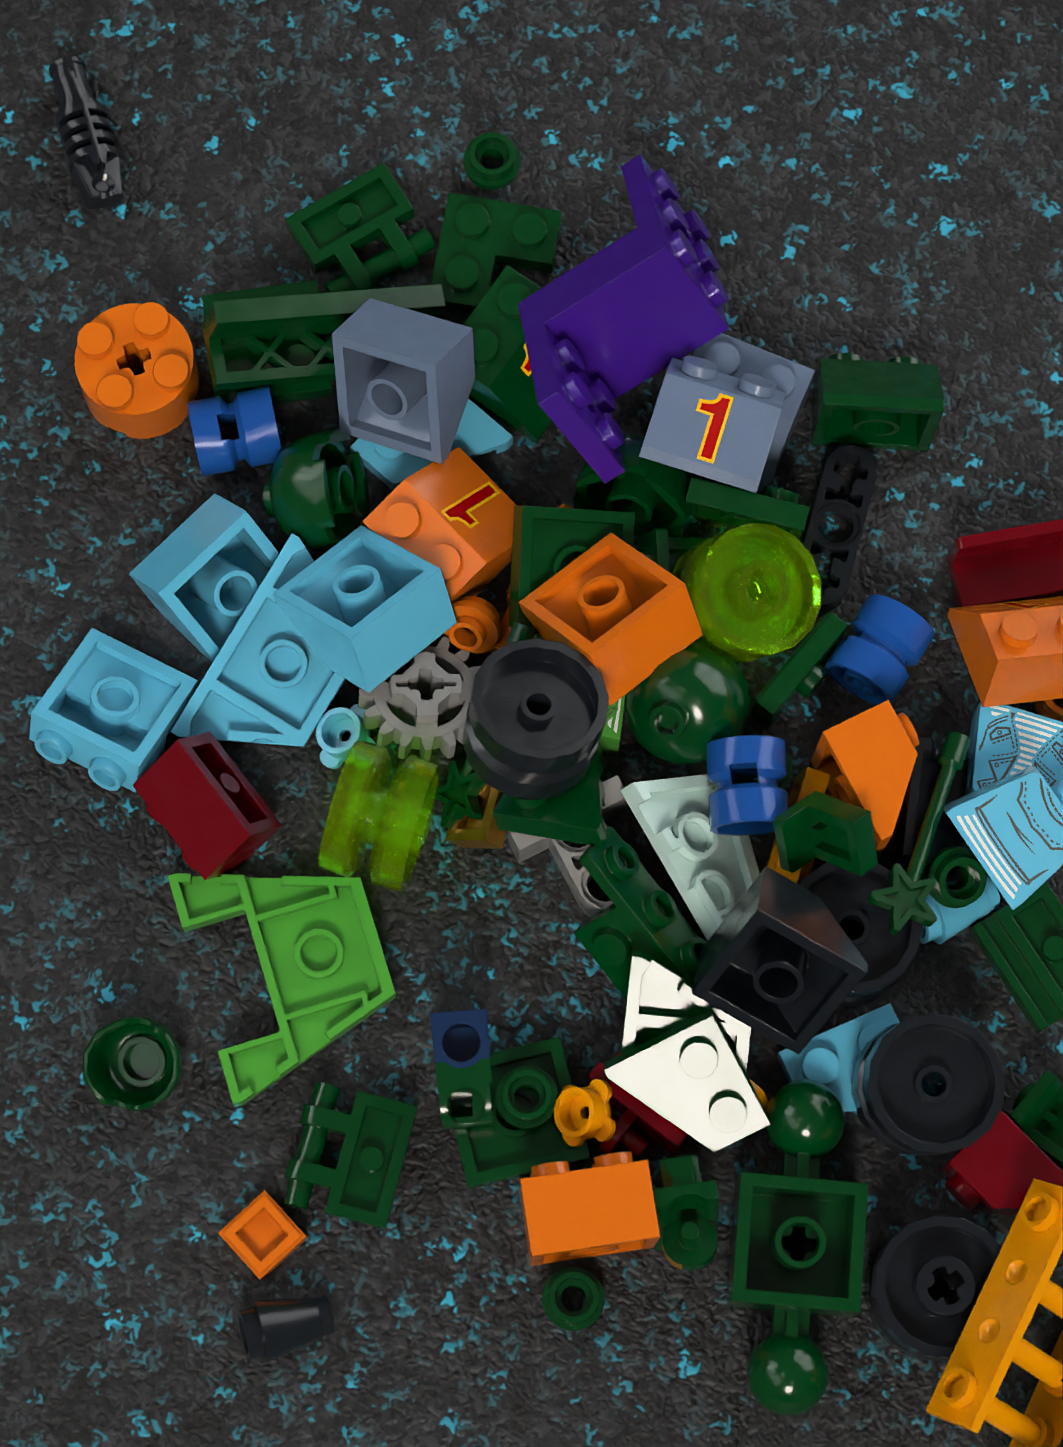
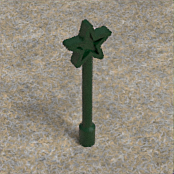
[431,620,537,829]
[867,732,971,935]

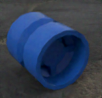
[187,386,282,477]
[825,594,935,705]
[706,735,789,836]

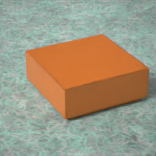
[218,1190,307,1281]

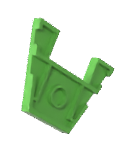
[168,873,396,1107]

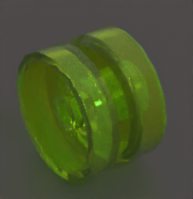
[672,523,821,665]
[318,739,441,893]

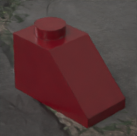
[940,1110,1063,1215]

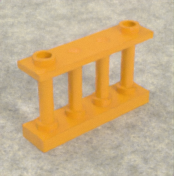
[925,1179,1063,1447]

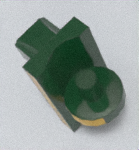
[653,1155,719,1271]

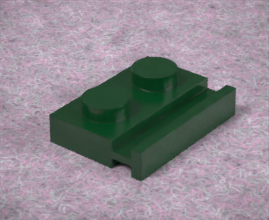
[969,881,1063,1034]

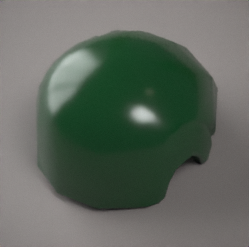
[83,1016,182,1111]

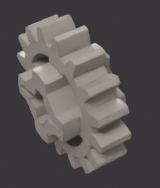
[358,636,481,763]

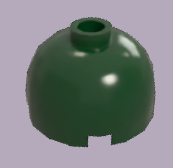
[263,429,370,551]
[573,434,692,546]
[624,640,750,765]

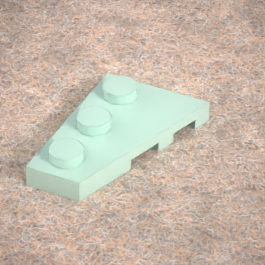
[620,774,760,941]

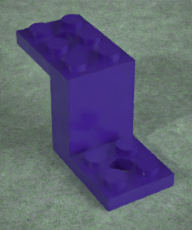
[518,154,729,483]

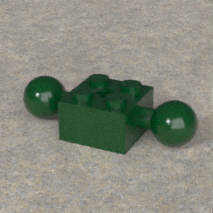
[726,1080,868,1416]

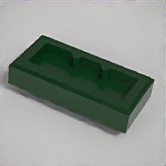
[751,612,848,730]

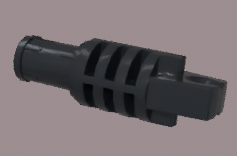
[48,56,123,209]

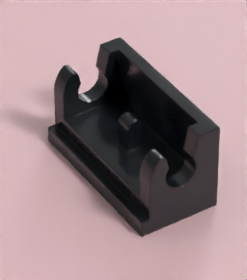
[895,737,969,877]

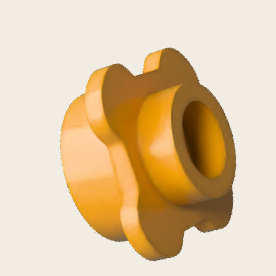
[554,1079,616,1147]

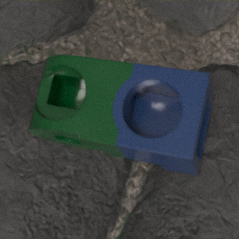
[430,1009,493,1130]

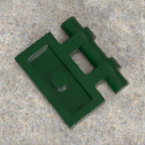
[285,163,435,292]
[283,1082,418,1230]

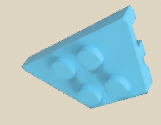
[171,533,345,747]

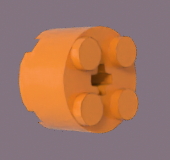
[75,302,200,439]

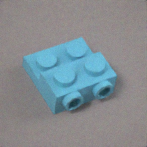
[29,628,198,793]

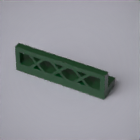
[201,284,446,391]

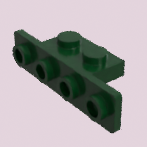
[574,827,752,1029]

